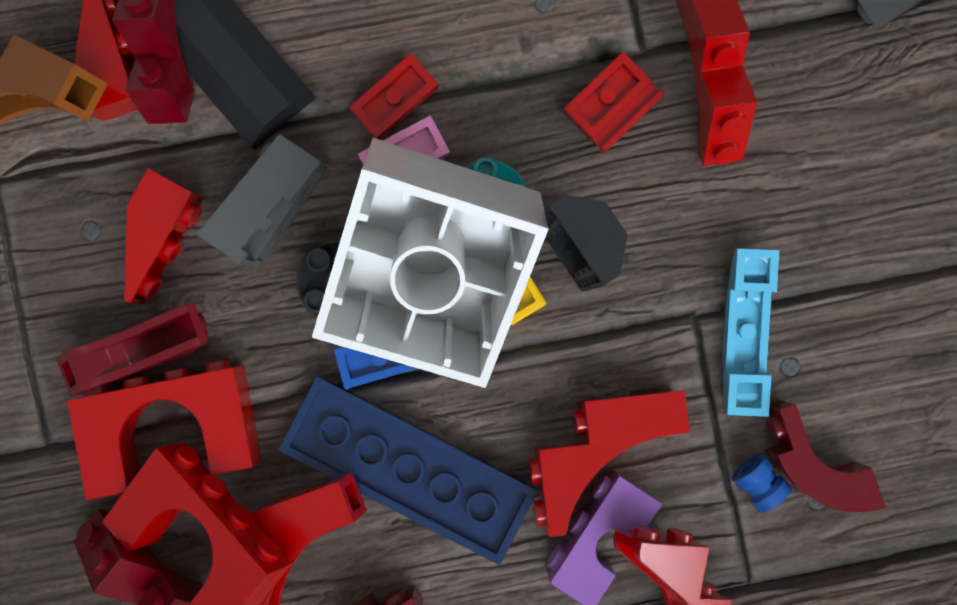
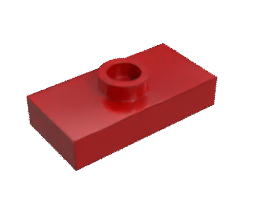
[349,54,439,140]

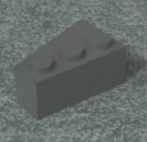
[196,134,328,269]

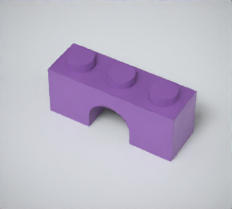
[546,469,662,605]

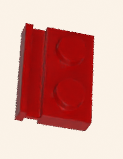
[563,52,665,154]

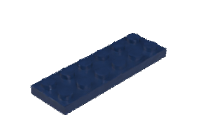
[278,375,538,565]

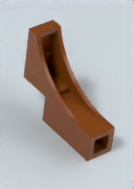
[0,34,108,125]

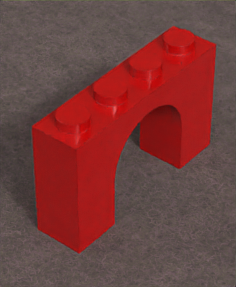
[67,360,262,500]
[102,443,292,605]

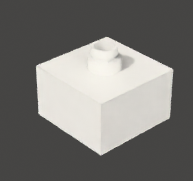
[312,138,549,388]

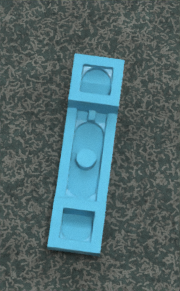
[723,248,780,417]

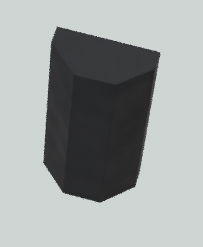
[175,0,316,150]
[545,194,628,292]

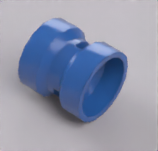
[731,454,792,513]

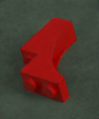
[677,0,757,166]
[528,390,690,537]
[251,472,367,605]

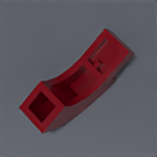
[765,401,886,513]

